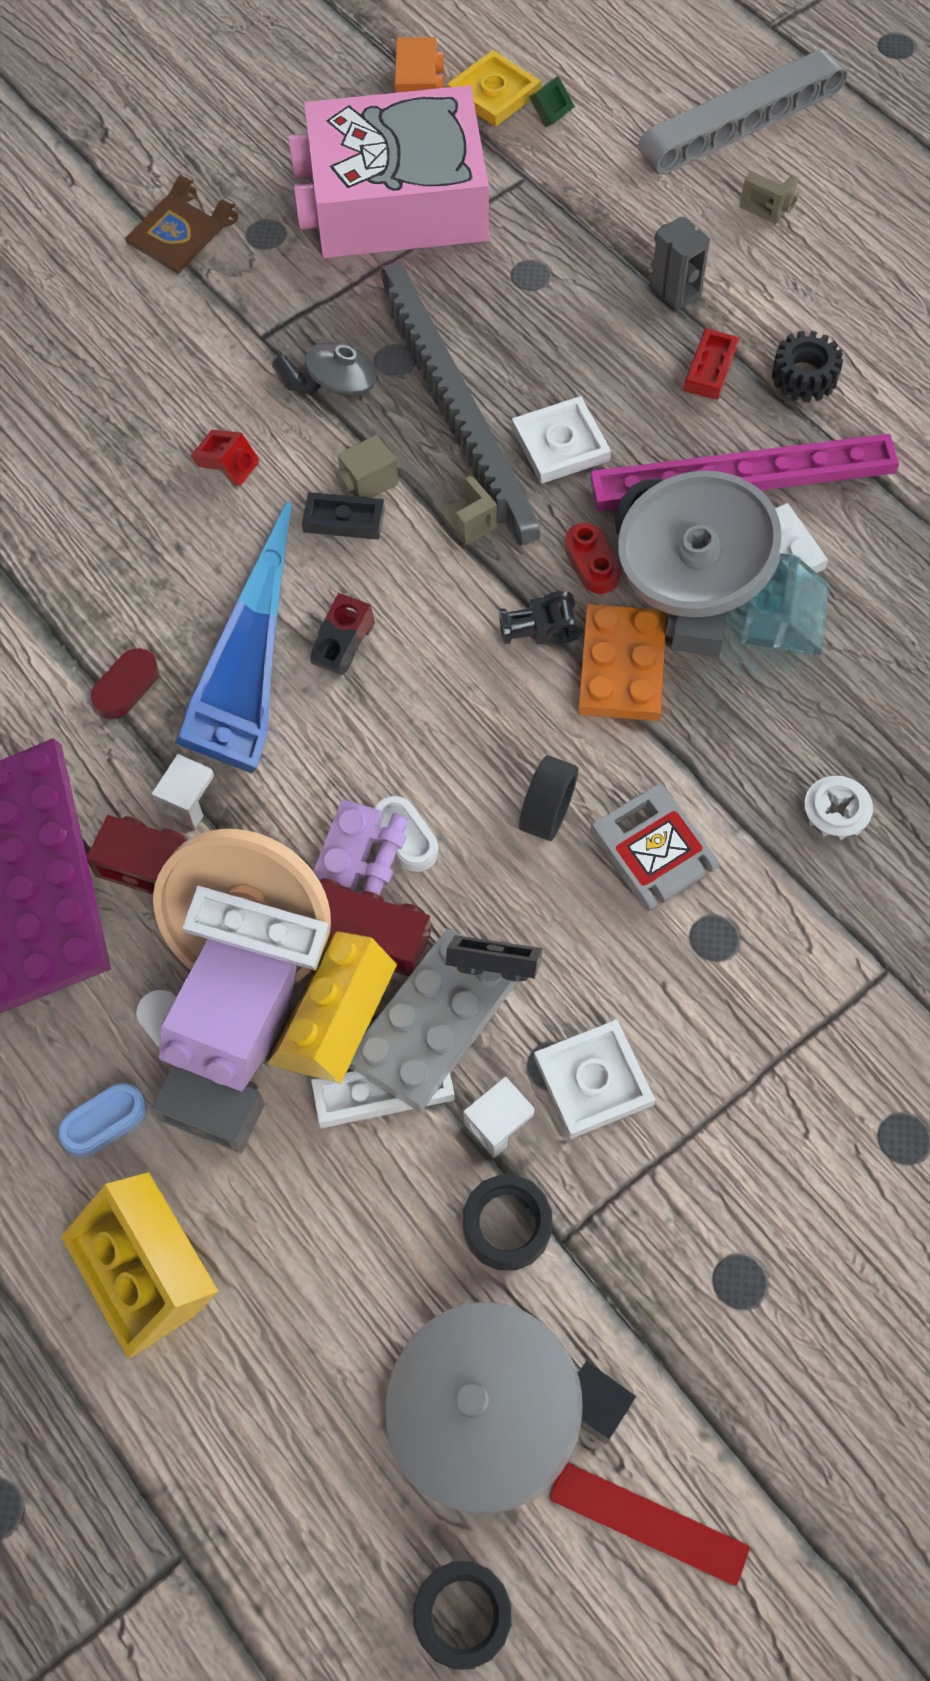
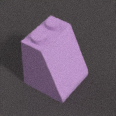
[159,939,297,1092]

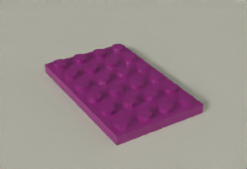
[0,738,111,1014]

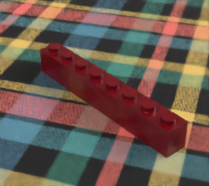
[87,815,431,977]

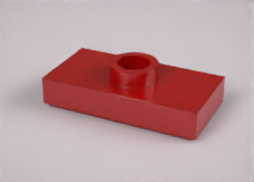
[683,328,740,400]

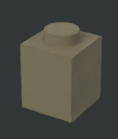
[336,434,399,498]

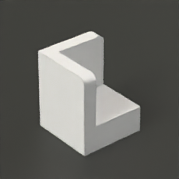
[152,754,214,829]
[463,1077,534,1158]

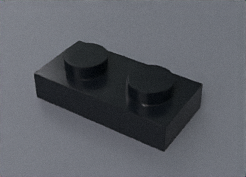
[302,492,385,540]
[445,935,542,982]

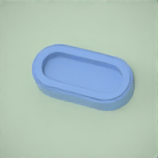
[58,1083,147,1157]

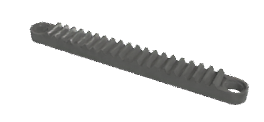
[381,262,540,546]

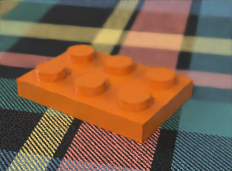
[578,604,666,721]

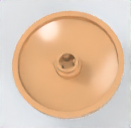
[153,829,331,984]

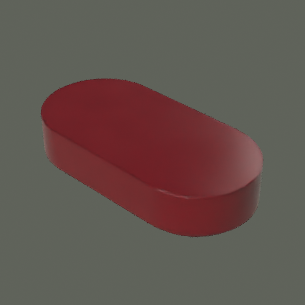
[91,648,159,719]

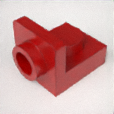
[190,429,259,486]

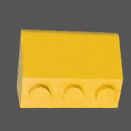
[267,931,397,1084]
[61,1172,219,1358]

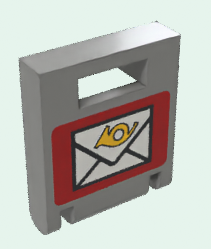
[589,782,719,911]

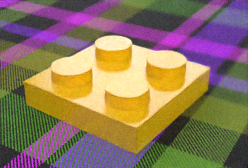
[447,50,541,127]

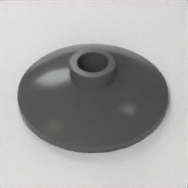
[305,342,377,395]

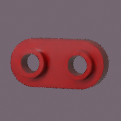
[565,523,621,594]

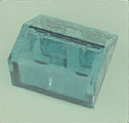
[740,553,829,655]

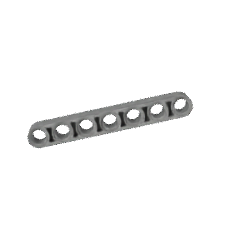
[638,49,848,174]

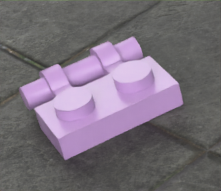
[313,799,408,896]

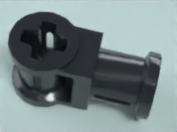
[499,591,582,645]

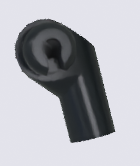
[272,355,321,394]

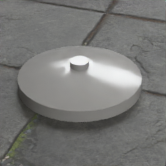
[618,471,782,617]
[385,1302,583,1514]

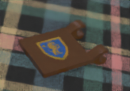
[125,174,238,274]

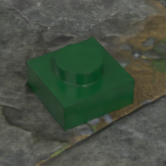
[529,76,575,127]

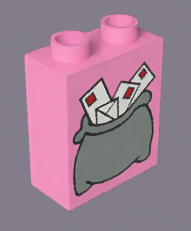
[289,85,489,258]

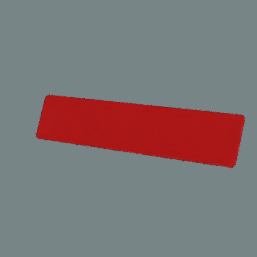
[550,1462,750,1586]

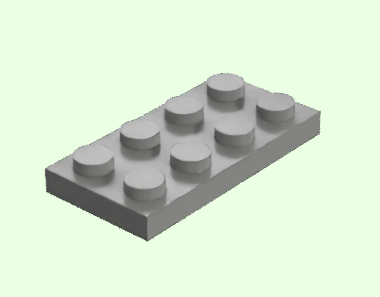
[348,927,517,1113]

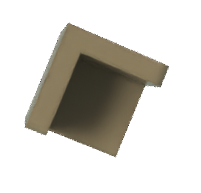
[441,475,497,546]

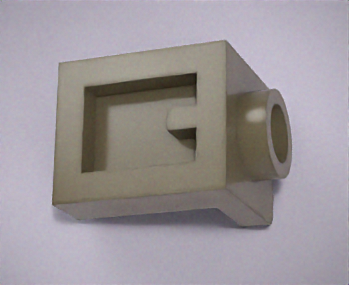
[740,171,799,224]

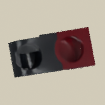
[310,593,375,675]

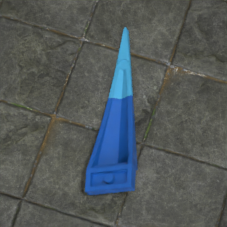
[175,501,292,774]

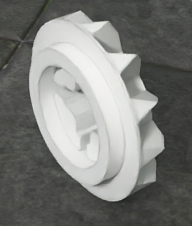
[803,776,873,840]

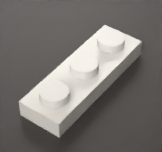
[183,886,330,971]
[311,1071,455,1128]

